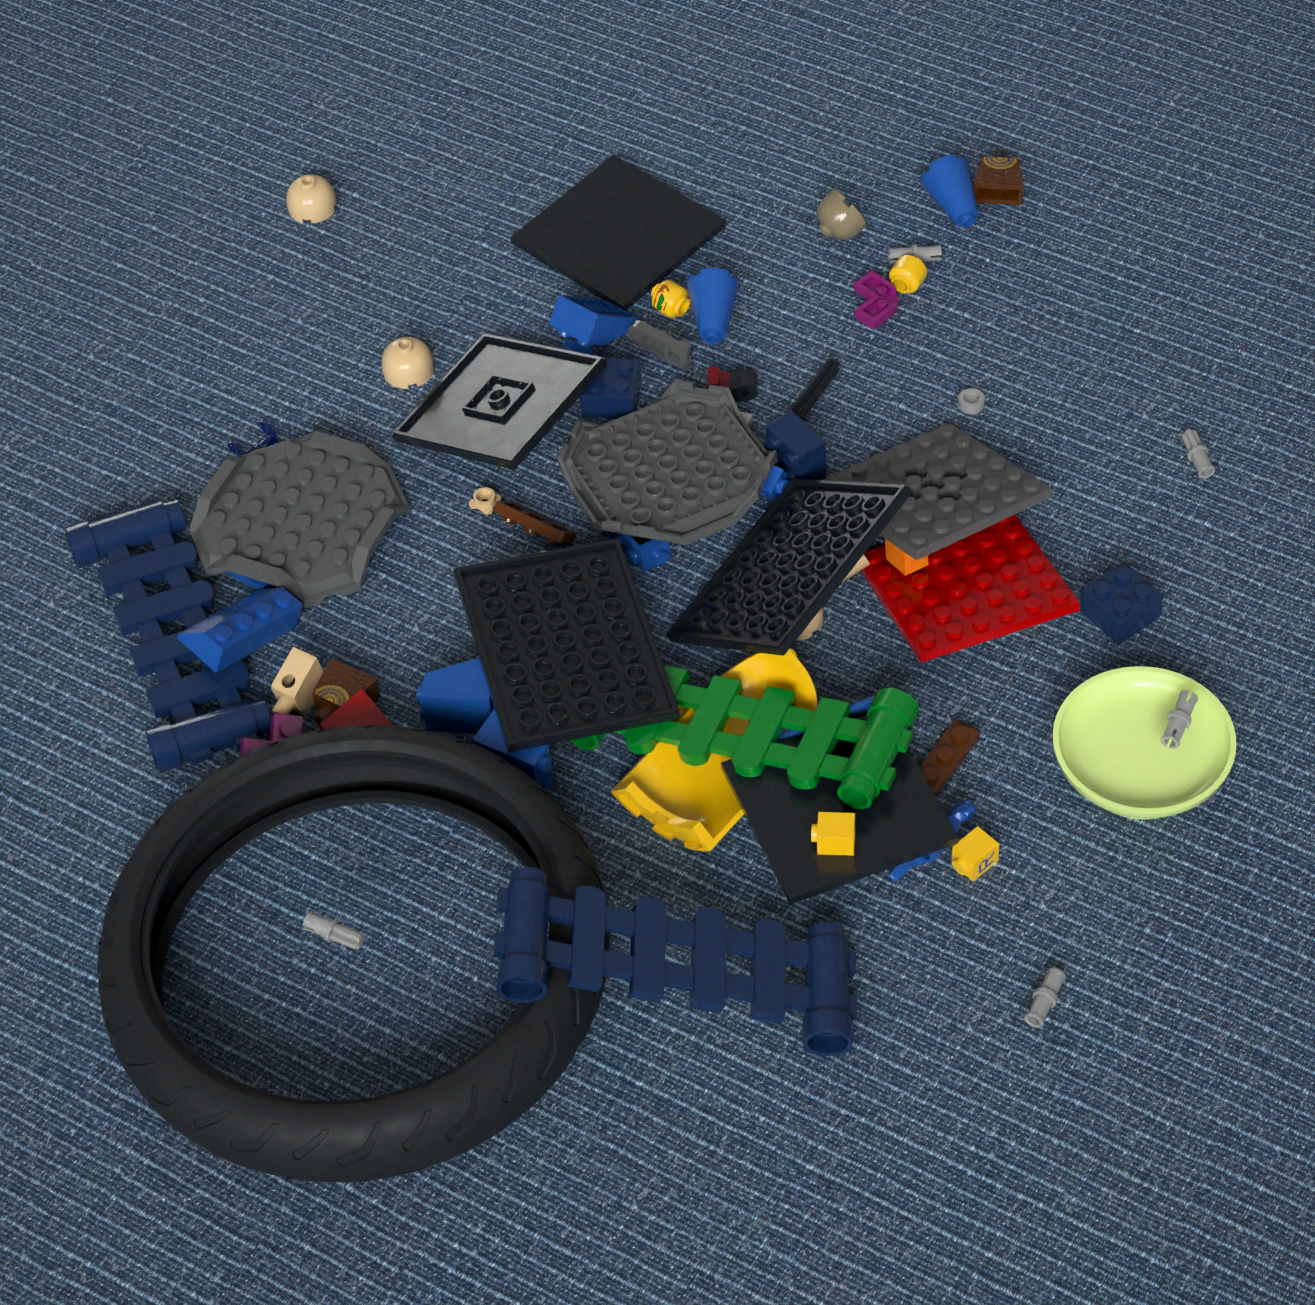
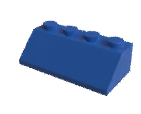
[177,587,303,673]

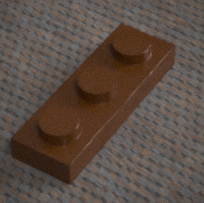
[493,501,577,546]
[919,720,980,798]

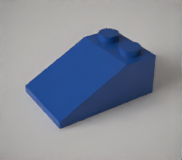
[549,295,644,348]

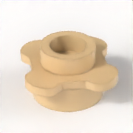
[469,487,501,515]

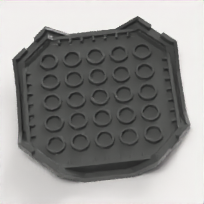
[557,379,777,545]
[189,431,410,608]

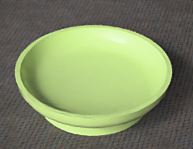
[1053,666,1237,819]

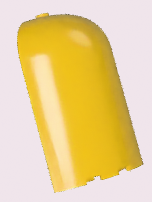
[611,648,818,852]

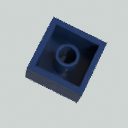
[580,357,642,419]
[765,410,826,481]
[1080,561,1163,645]

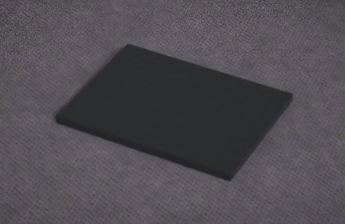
[666,478,912,656]
[453,538,680,752]

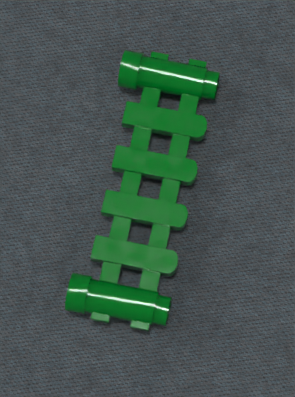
[570,665,920,809]

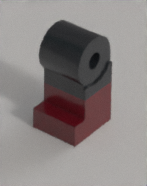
[708,366,758,402]

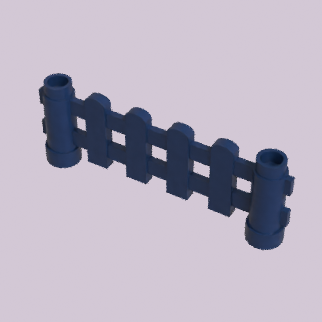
[64,499,271,773]
[493,867,857,1056]

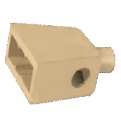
[270,647,324,716]

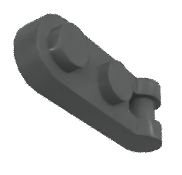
[627,320,692,369]

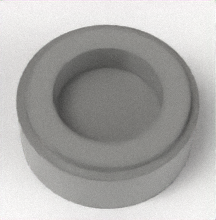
[958,388,985,414]

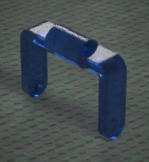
[227,420,278,456]

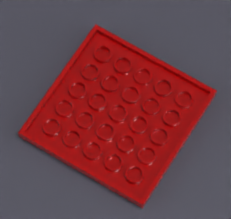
[861,515,1080,663]

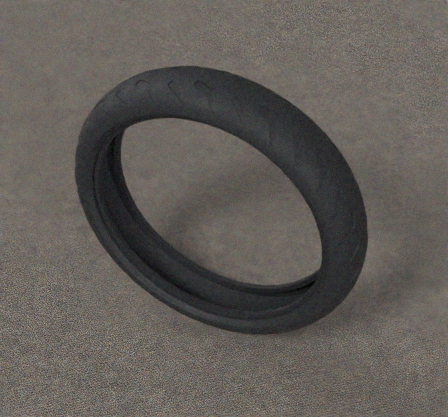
[97,725,610,1183]

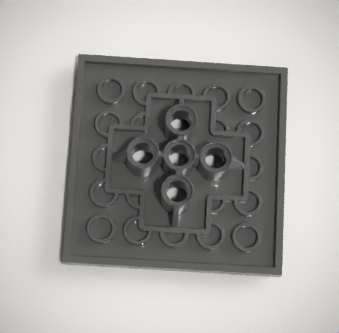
[823,423,1052,560]

